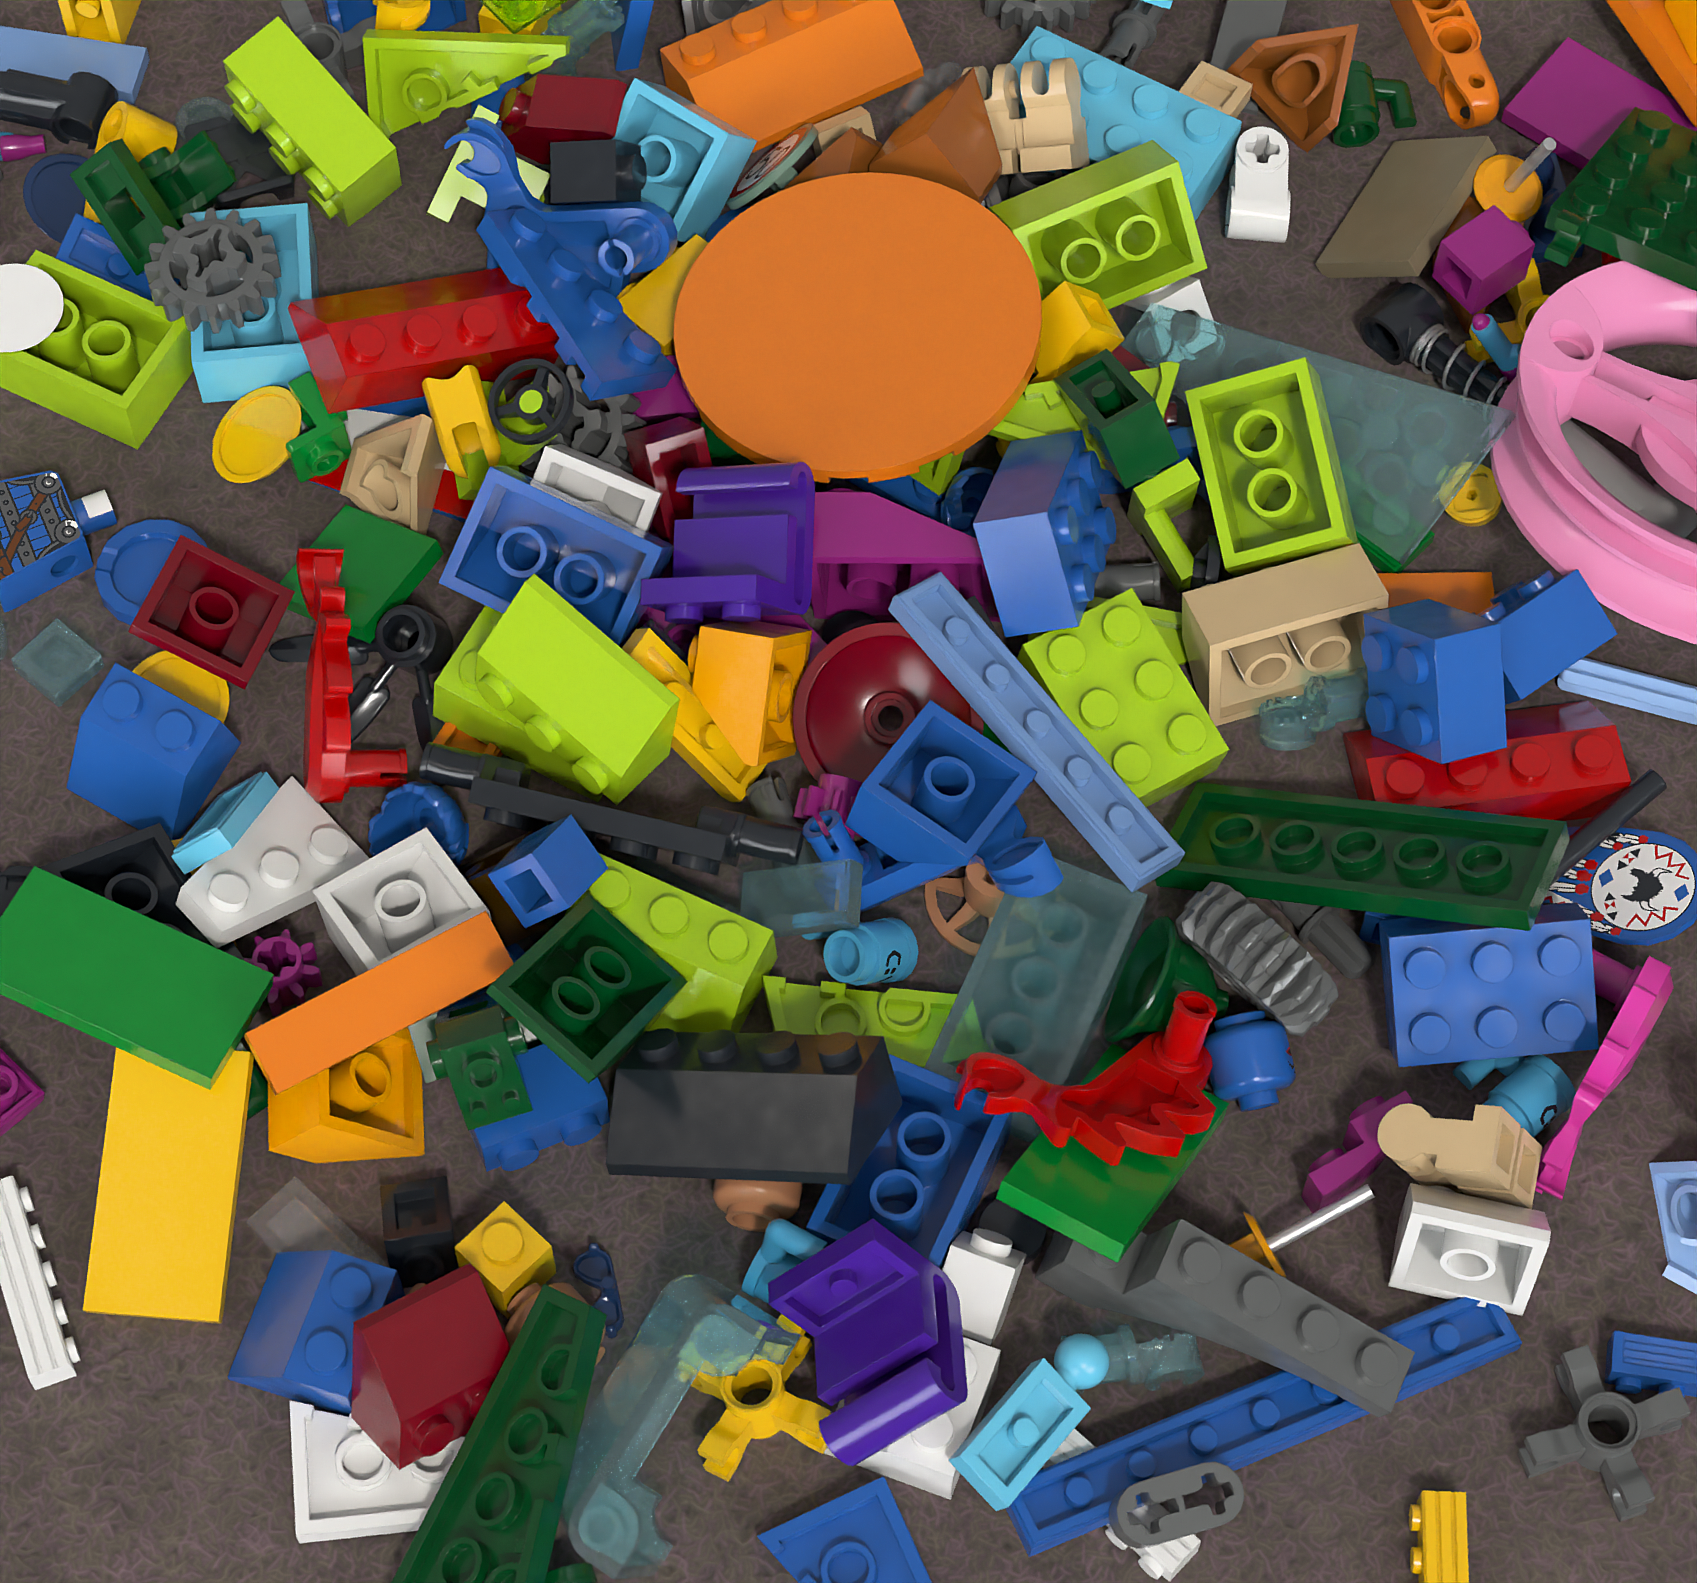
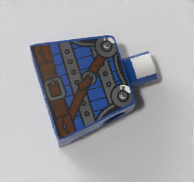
[0,470,118,613]

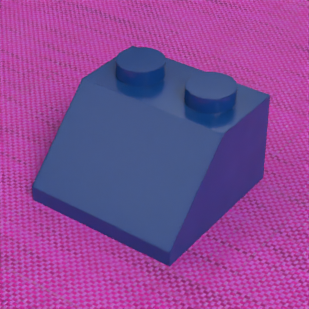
[66,662,241,841]
[845,700,1037,866]
[227,1250,406,1417]

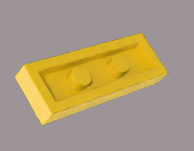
[622,628,767,802]

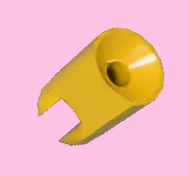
[422,365,501,479]

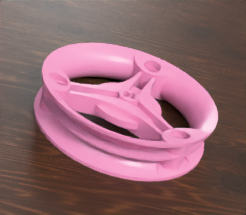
[1489,261,1697,644]

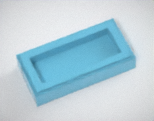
[171,771,279,874]

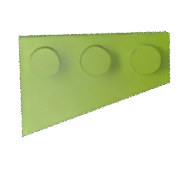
[762,975,984,1074]

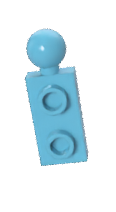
[948,1333,1109,1511]

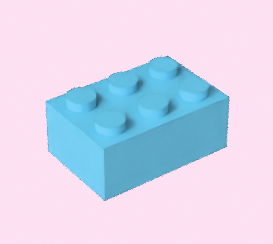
[189,203,319,403]

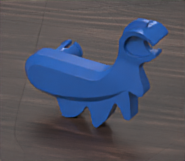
[444,117,678,298]
[802,805,1064,914]

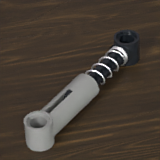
[1360,282,1697,538]

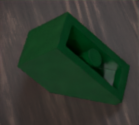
[1053,348,1180,489]

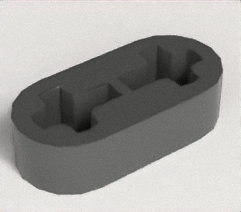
[1109,1462,1244,1549]

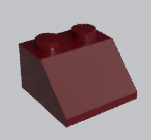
[128,535,295,690]
[351,1263,511,1470]

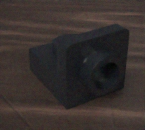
[380,1176,459,1288]

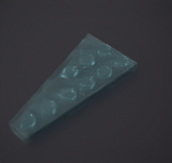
[1121,303,1516,565]

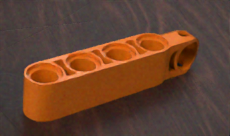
[1389,0,1499,130]

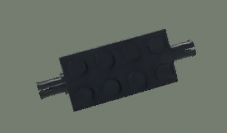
[419,742,804,876]

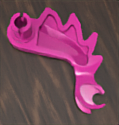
[1535,949,1674,1201]

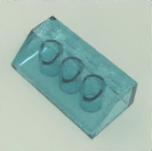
[924,858,1148,1144]

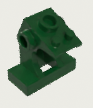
[69,130,237,276]
[408,992,543,1131]

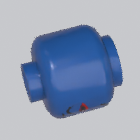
[1203,1011,1296,1112]

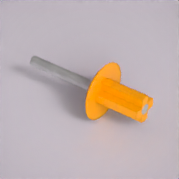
[1473,138,1556,222]
[1228,1184,1375,1278]

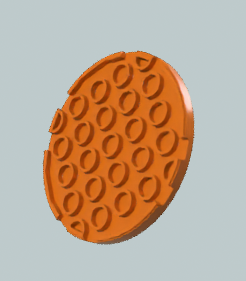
[673,172,1042,483]

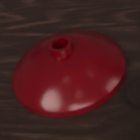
[793,622,984,783]

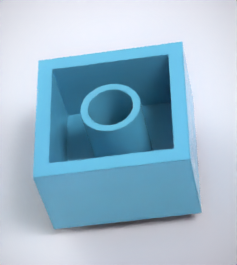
[612,78,757,242]

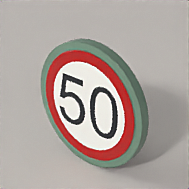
[725,123,818,210]

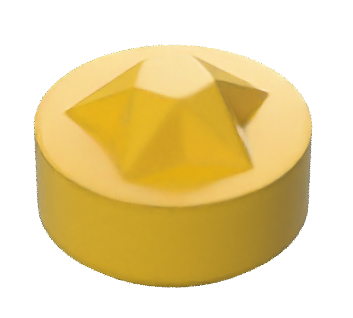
[1440,463,1503,526]

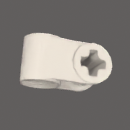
[1225,127,1291,243]

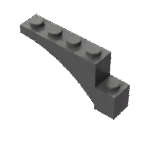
[1035,1218,1415,1418]

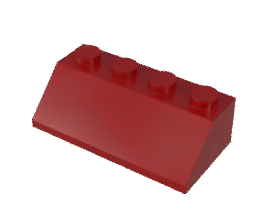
[287,267,560,414]
[1343,701,1631,821]

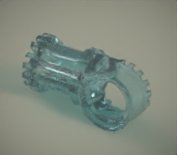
[525,0,625,81]
[1259,665,1369,751]
[1060,1323,1205,1396]

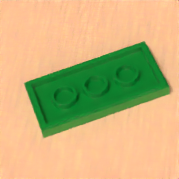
[0,866,274,1090]
[996,1043,1229,1263]

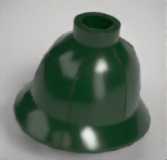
[1103,916,1229,1042]

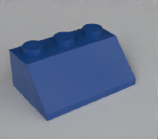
[438,466,674,649]

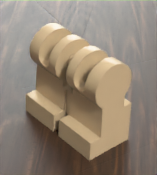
[961,57,1090,175]
[1378,1104,1542,1209]

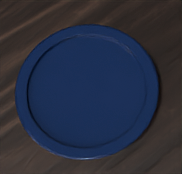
[23,153,88,243]

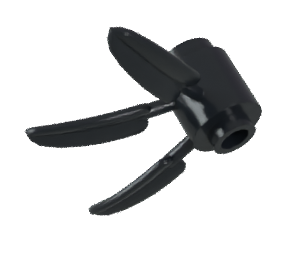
[268,605,453,787]

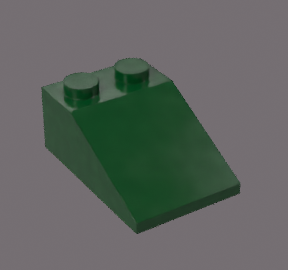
[486,894,688,1083]

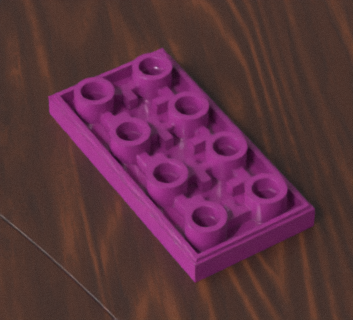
[1501,37,1697,170]

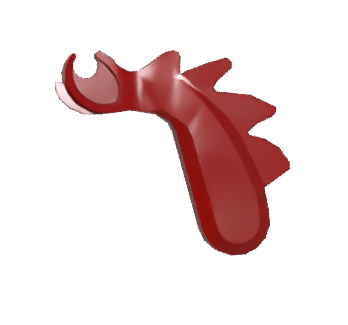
[296,548,408,803]
[954,991,1217,1166]

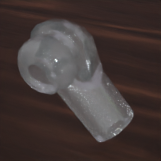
[892,61,963,127]

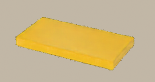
[83,1047,254,1324]

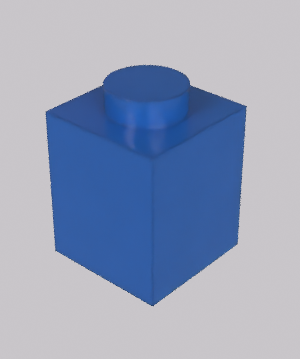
[488,815,608,928]

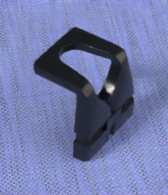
[183,114,295,211]

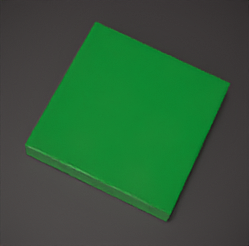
[279,505,444,644]

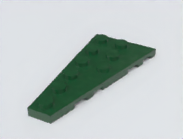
[391,1284,607,1583]

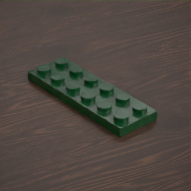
[1155,782,1569,931]

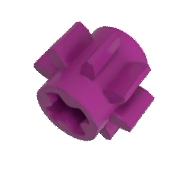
[793,774,863,841]
[244,929,323,1016]

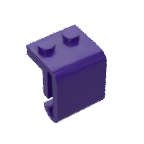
[640,462,815,624]
[768,1219,968,1466]

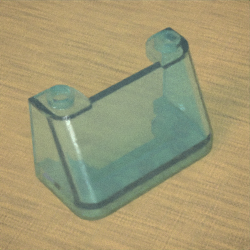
[559,1274,801,1580]

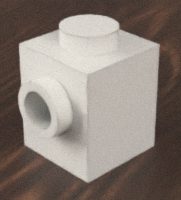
[942,1229,1026,1345]

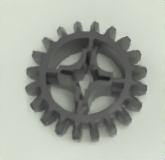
[1176,881,1339,1037]

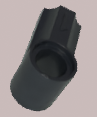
[0,69,118,150]

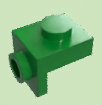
[285,372,351,483]

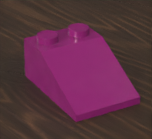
[811,488,1000,622]

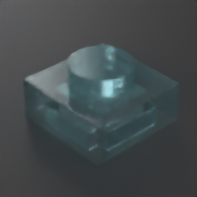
[11,618,105,707]

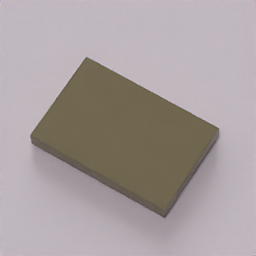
[1315,136,1497,278]

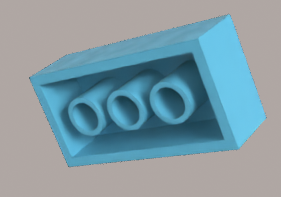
[1010,26,1242,221]

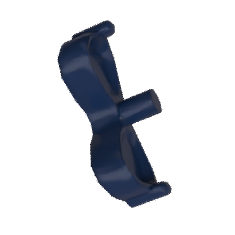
[572,1243,624,1339]

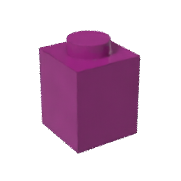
[1432,205,1535,315]

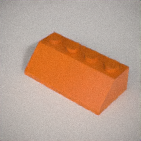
[660,0,924,153]

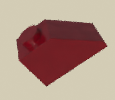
[498,74,627,164]
[624,417,713,563]

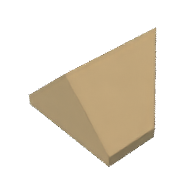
[340,414,446,536]

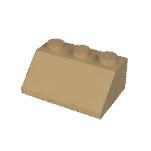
[1182,543,1389,726]

